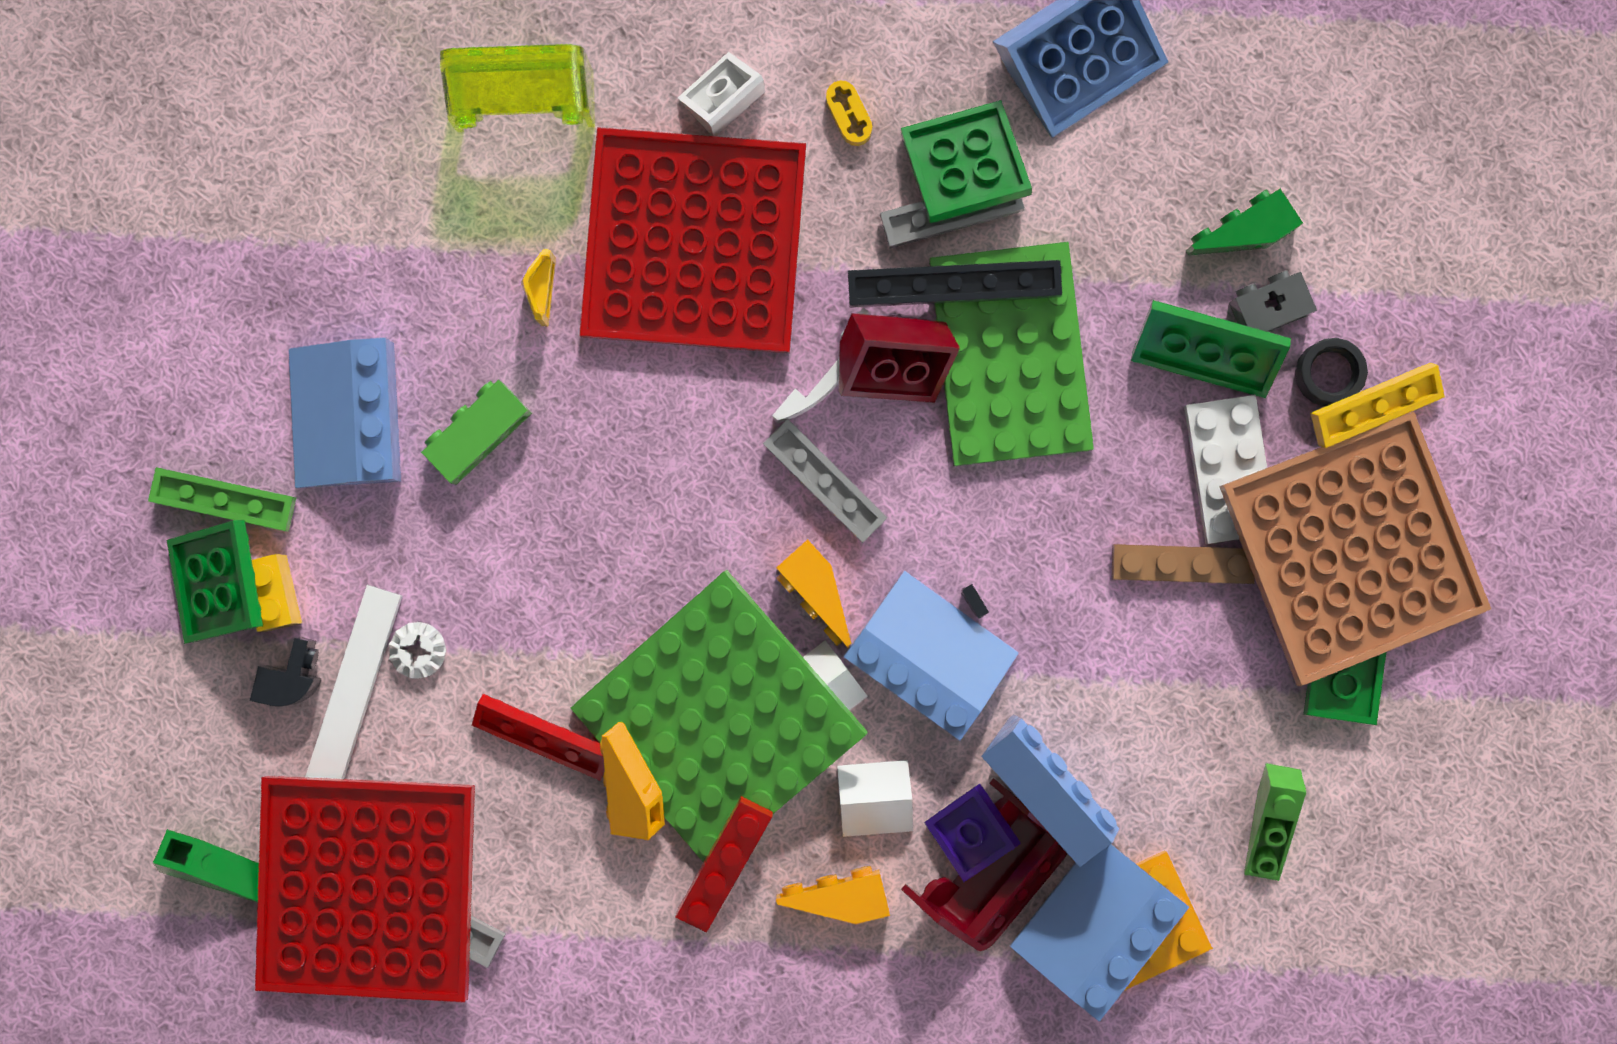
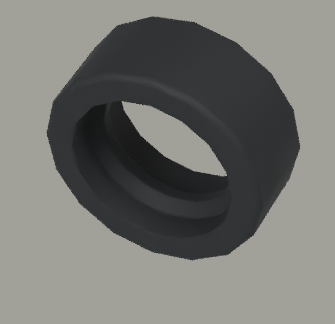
[1295,338,1368,406]

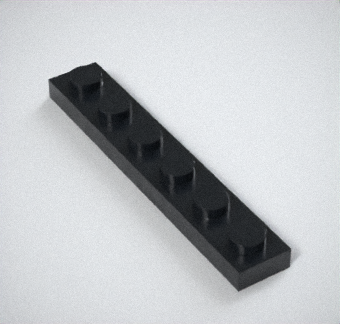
[848,260,1062,308]

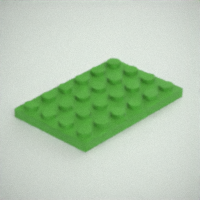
[929,242,1094,466]

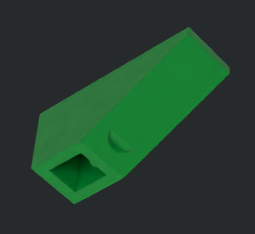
[1186,188,1303,255]
[153,829,259,903]

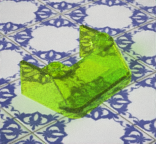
[439,44,595,132]

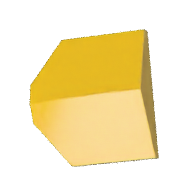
[521,249,556,327]

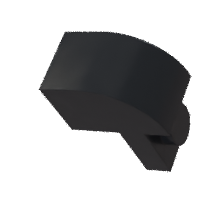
[250,637,322,707]

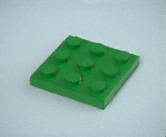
[901,100,1032,223]
[166,520,263,644]

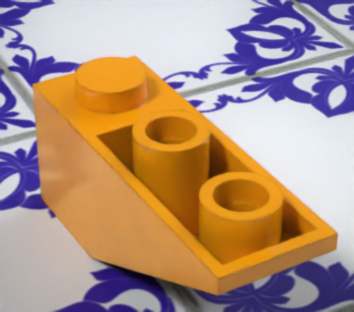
[776,539,851,647]
[600,722,665,840]
[776,866,890,924]

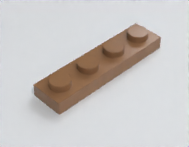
[1112,544,1255,584]

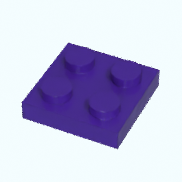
[924,784,1021,882]

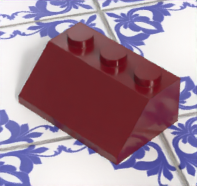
[839,313,960,403]

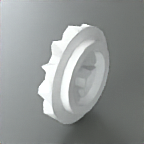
[388,622,446,679]

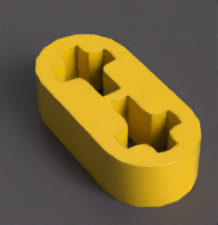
[826,80,873,146]

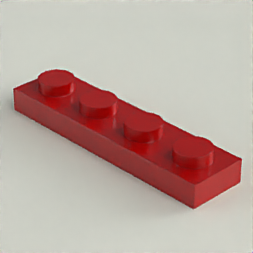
[471,694,605,781]
[675,796,773,933]

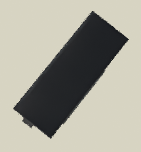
[961,584,989,619]

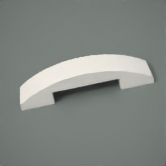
[772,308,869,423]

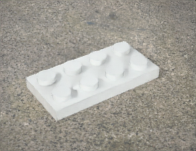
[1184,395,1267,544]

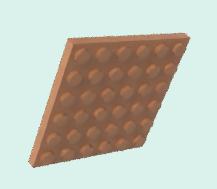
[1219,412,1491,686]

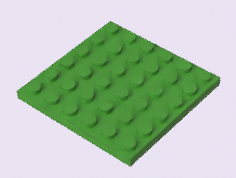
[570,570,868,863]

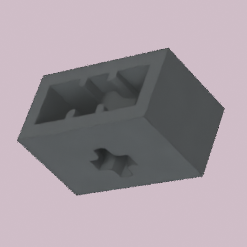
[1229,270,1317,332]

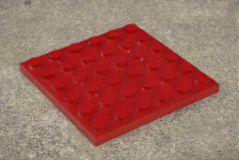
[580,127,806,354]
[255,776,475,1002]

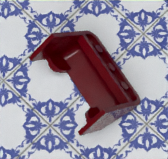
[901,778,1068,951]

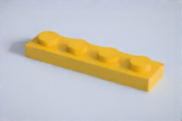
[1311,363,1445,448]

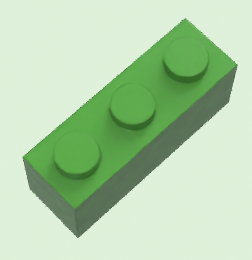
[421,380,532,485]

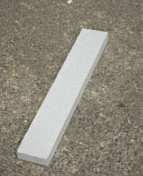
[305,585,403,779]

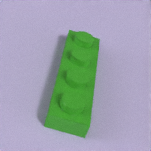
[148,467,297,532]

